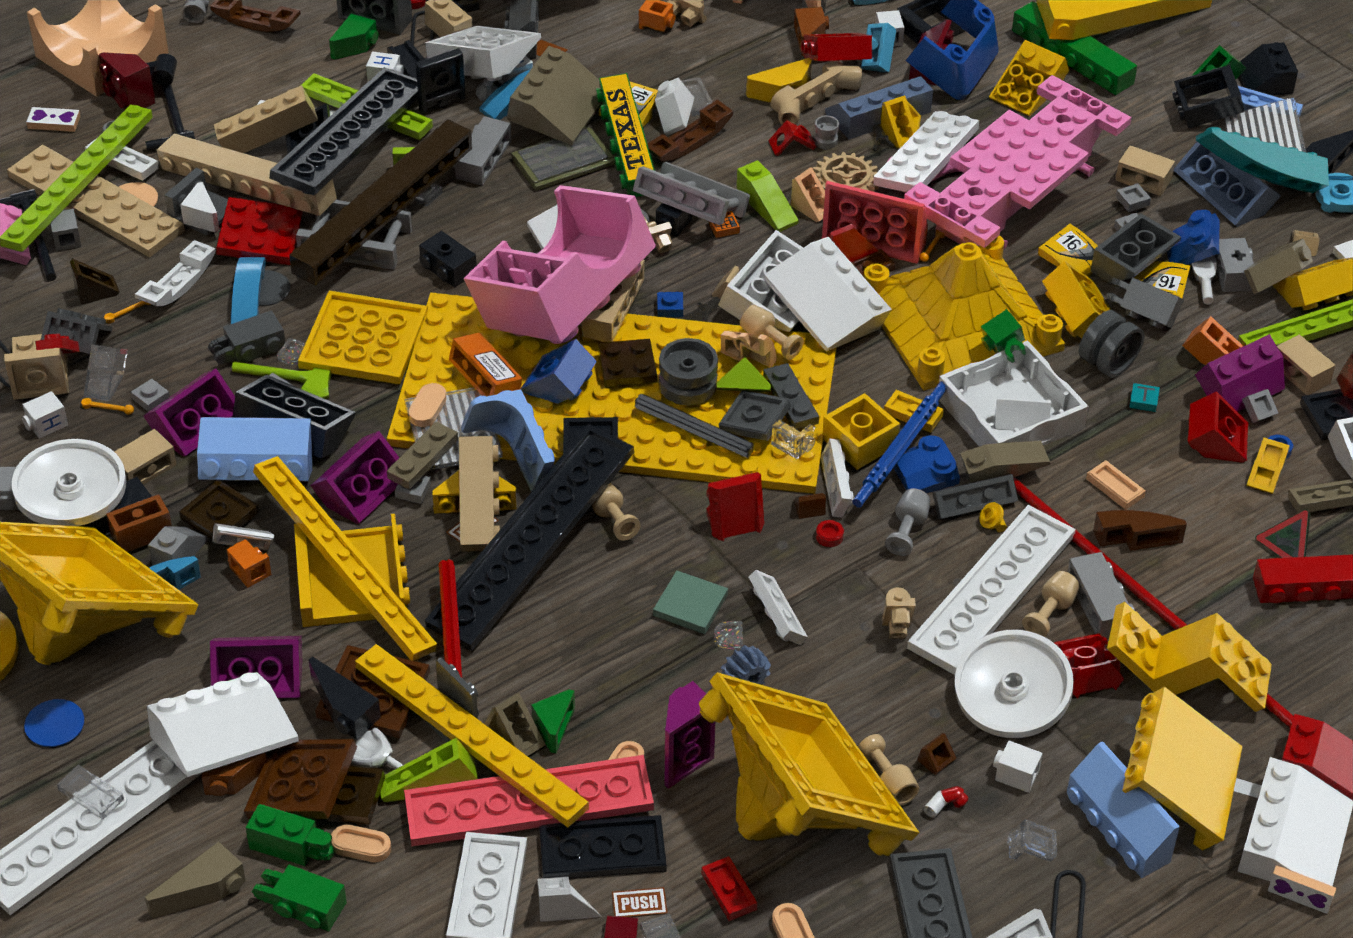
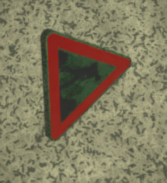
[1255,509,1311,558]

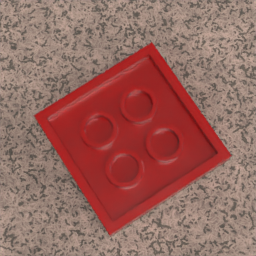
[216,197,303,265]

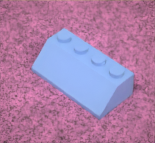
[197,417,312,481]
[1067,741,1180,878]

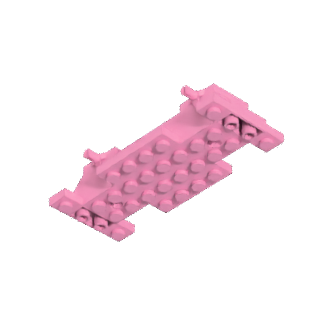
[904,75,1131,250]

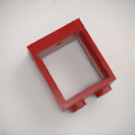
[801,33,872,61]

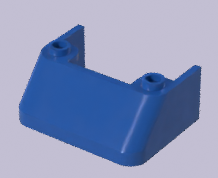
[905,0,999,100]

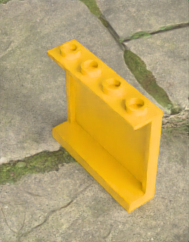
[294,514,410,627]
[1122,687,1242,850]

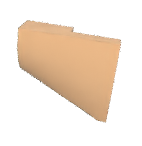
[721,331,776,368]

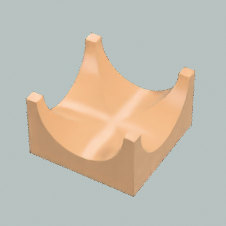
[27,0,169,97]

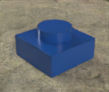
[657,292,683,317]

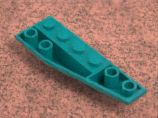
[1196,127,1329,193]

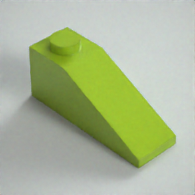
[737,160,799,232]
[380,738,478,802]

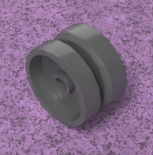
[1078,310,1145,378]
[659,338,718,406]

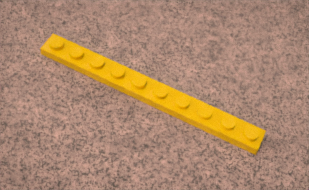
[253,456,437,661]
[355,644,589,827]

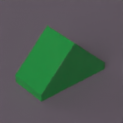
[531,689,575,754]

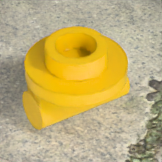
[979,502,1007,532]

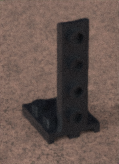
[387,40,466,113]

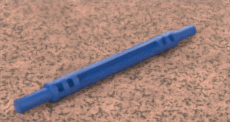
[852,381,946,508]

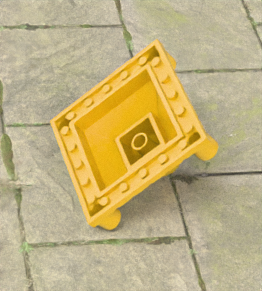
[864,235,1065,391]
[0,522,199,665]
[699,672,920,856]

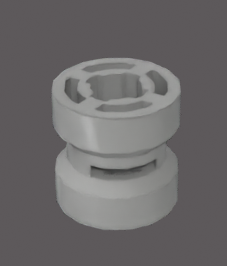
[182,0,209,23]
[814,115,839,149]

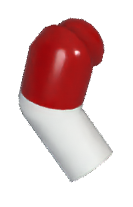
[923,786,968,818]

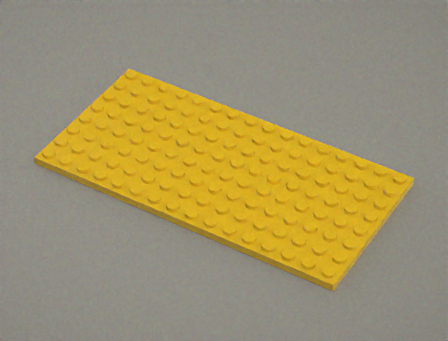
[387,292,837,494]

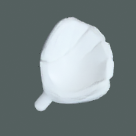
[350,728,403,769]

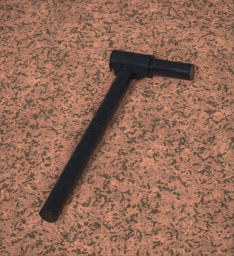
[145,84,195,151]
[0,189,57,281]

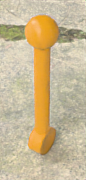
[919,230,945,262]
[104,301,152,324]
[81,398,134,415]

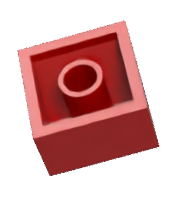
[1187,391,1248,463]

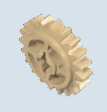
[813,152,879,192]

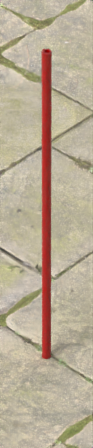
[1013,477,1294,728]

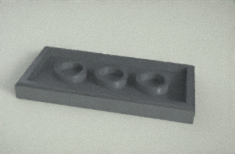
[890,848,972,938]

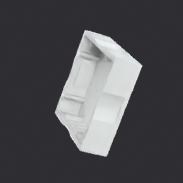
[939,340,1088,446]

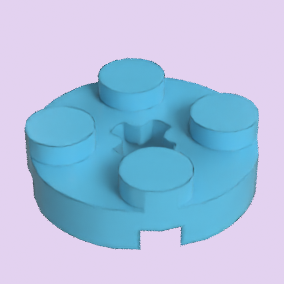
[1315,173,1353,213]

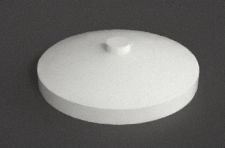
[12,439,126,526]
[955,630,1073,738]

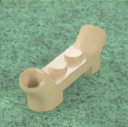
[771,60,862,125]

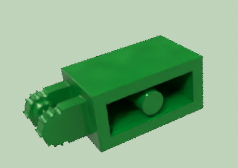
[245,804,334,866]
[251,864,347,932]

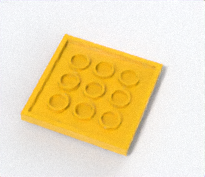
[298,291,428,384]

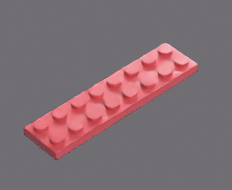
[404,755,654,847]

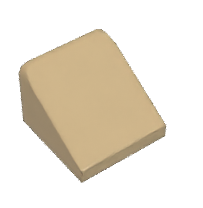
[1292,230,1320,256]
[712,266,739,299]

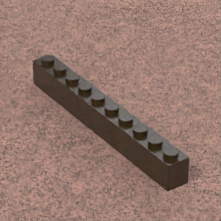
[289,119,472,286]

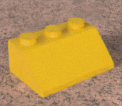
[1273,257,1353,310]
[1042,261,1111,338]

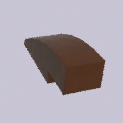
[1093,510,1187,551]

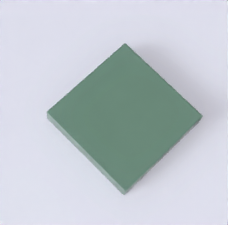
[653,570,728,634]

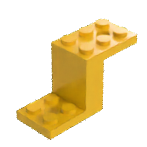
[1107,602,1272,712]

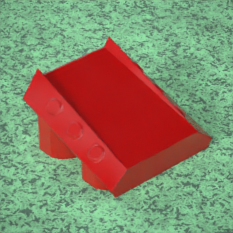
[706,472,765,542]
[1053,633,1124,699]

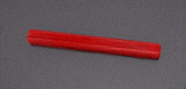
[439,559,462,677]

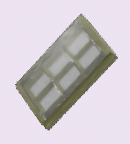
[511,127,615,191]

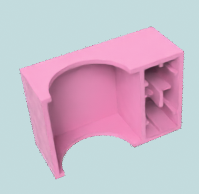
[463,185,656,344]

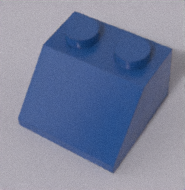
[521,339,597,404]

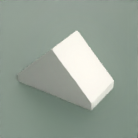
[181,182,220,232]

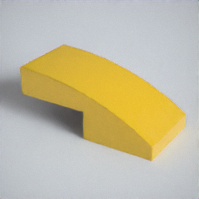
[1246,437,1290,494]

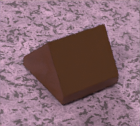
[793,493,826,519]
[917,733,957,774]

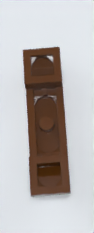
[210,0,301,32]
[647,99,733,161]

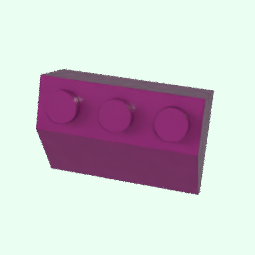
[1195,334,1285,412]
[143,368,235,457]
[310,431,399,524]
[210,636,303,698]
[664,681,716,789]

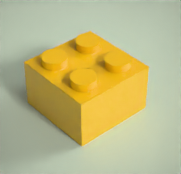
[822,393,900,470]

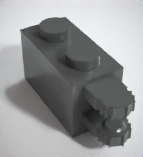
[1105,277,1184,329]
[207,310,286,365]

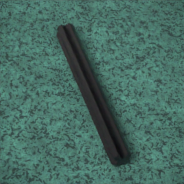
[635,394,754,458]

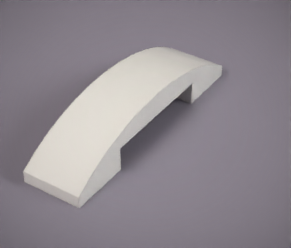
[135,240,216,306]

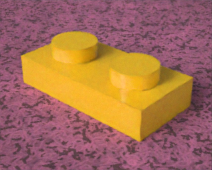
[884,390,944,433]

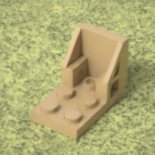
[4,334,69,400]

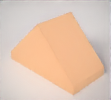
[791,167,825,222]

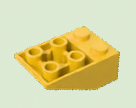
[989,40,1069,117]

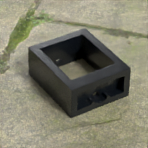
[897,0,965,44]
[1172,65,1244,129]

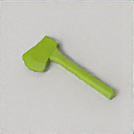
[232,362,332,399]

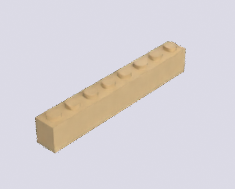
[157,134,337,216]

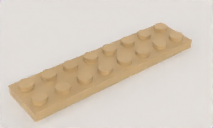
[7,144,185,258]

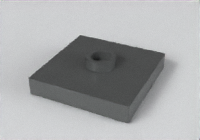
[718,390,791,441]

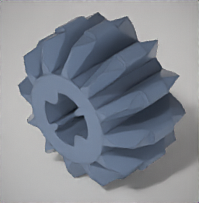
[721,645,771,685]

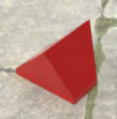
[827,224,879,262]

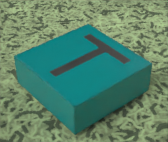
[1129,383,1160,412]

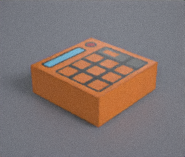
[708,211,740,238]

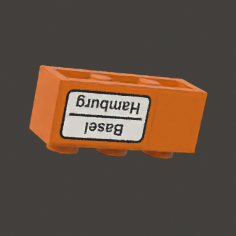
[449,332,522,397]

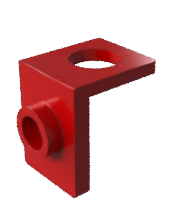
[768,120,817,156]

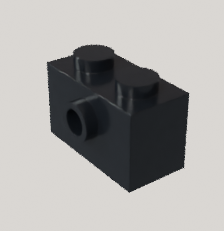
[419,230,477,288]

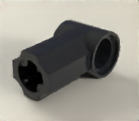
[147,54,177,86]

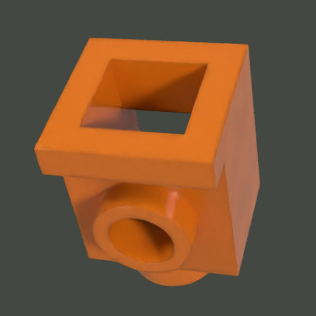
[639,0,676,32]
[227,539,272,588]

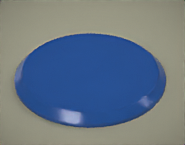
[24,699,84,747]

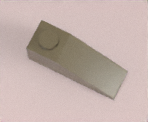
[1244,239,1313,294]
[960,440,1051,483]
[145,842,246,918]

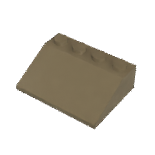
[507,46,602,146]

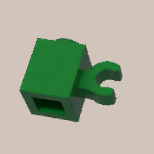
[981,309,1026,363]

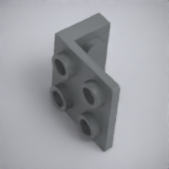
[164,168,228,235]
[41,308,113,355]
[421,657,479,743]

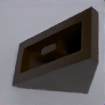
[70,258,120,305]

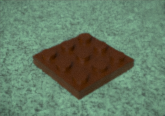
[315,645,430,739]
[244,739,357,819]

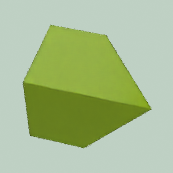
[717,357,771,392]

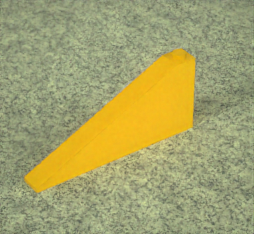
[1036,0,1212,40]

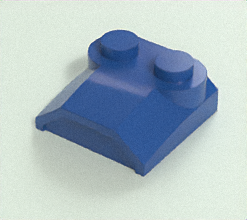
[1167,210,1220,265]
[894,435,960,493]

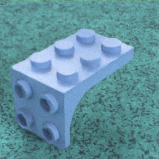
[461,389,555,492]

